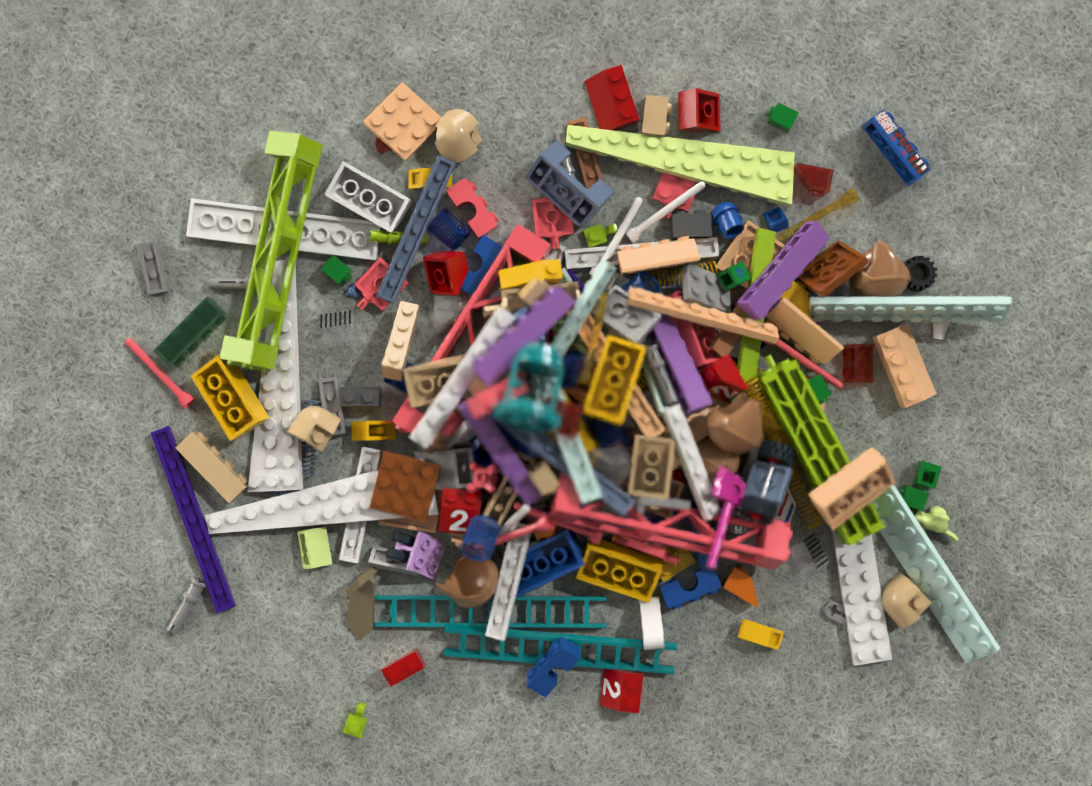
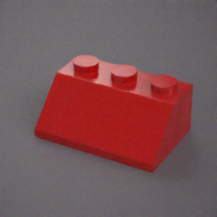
[584,64,639,131]

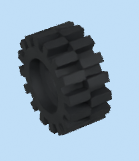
[904,256,937,291]

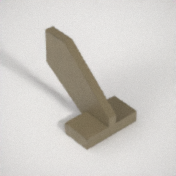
[345,567,378,639]

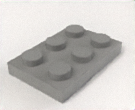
[682,262,731,314]
[590,285,661,345]

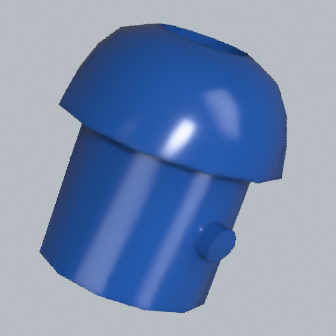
[712,202,745,239]

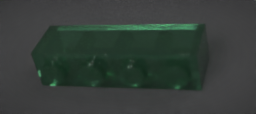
[154,296,228,368]

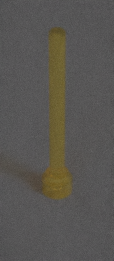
[775,188,860,242]
[576,292,609,386]

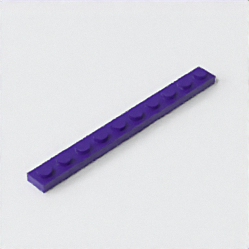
[151,426,236,613]

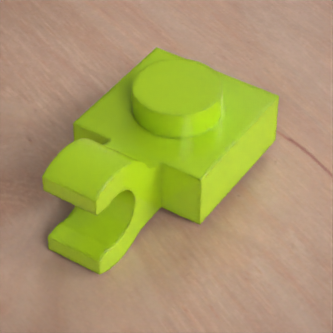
[583,224,618,248]
[343,702,368,738]

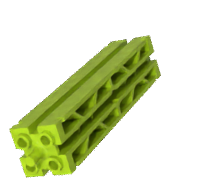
[756,354,885,546]

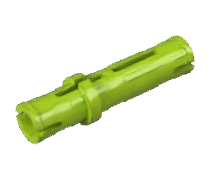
[369,230,428,245]

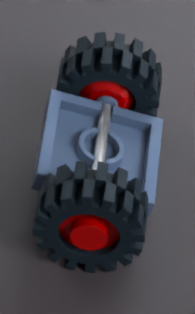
[739,440,796,525]

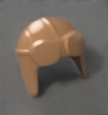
[849,241,911,297]
[704,392,764,453]
[684,436,743,488]
[436,543,498,608]

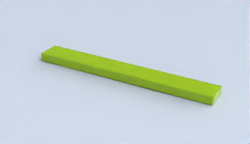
[737,228,776,384]

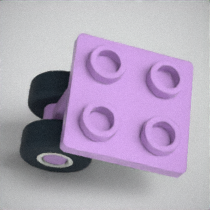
[386,531,446,579]

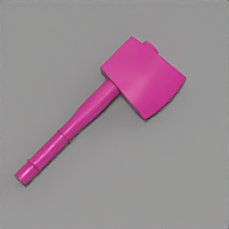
[707,466,746,569]

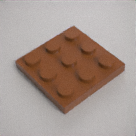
[796,240,870,298]
[369,451,441,523]

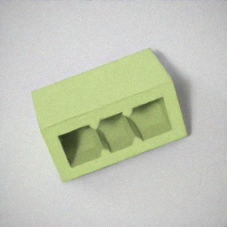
[297,526,332,569]

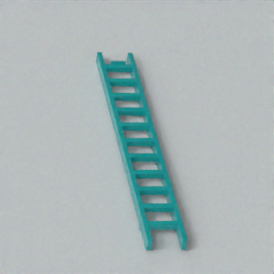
[375,595,606,628]
[444,624,677,674]

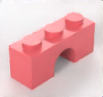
[446,178,499,240]
[465,371,531,419]

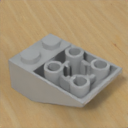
[415,446,474,490]

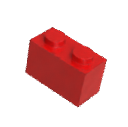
[381,648,426,687]

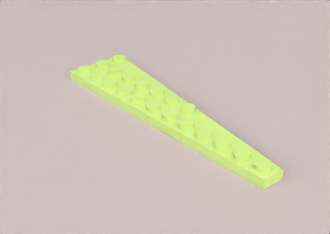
[565,125,795,207]

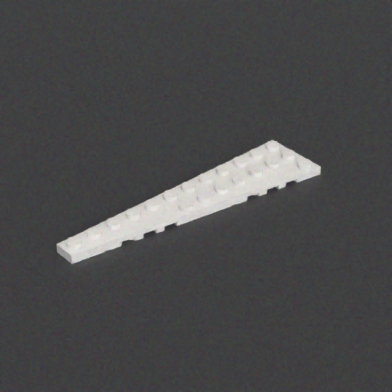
[247,260,303,492]
[205,458,440,534]

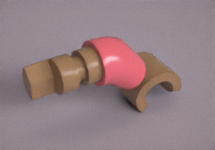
[425,398,468,454]

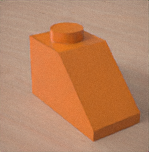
[721,565,758,607]

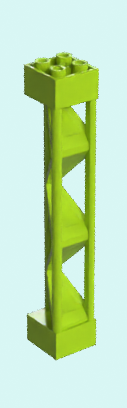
[220,131,323,372]

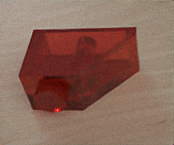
[794,163,834,197]

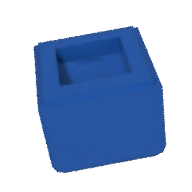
[763,207,789,233]

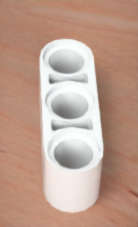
[639,596,664,650]

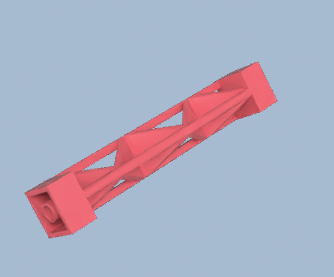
[392,224,552,434]
[549,472,792,570]

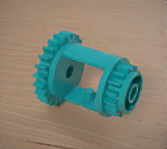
[494,343,564,432]

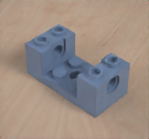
[525,140,614,229]

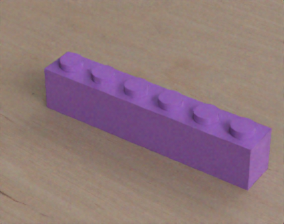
[737,221,830,320]
[471,285,576,386]
[647,312,712,417]
[458,394,543,505]

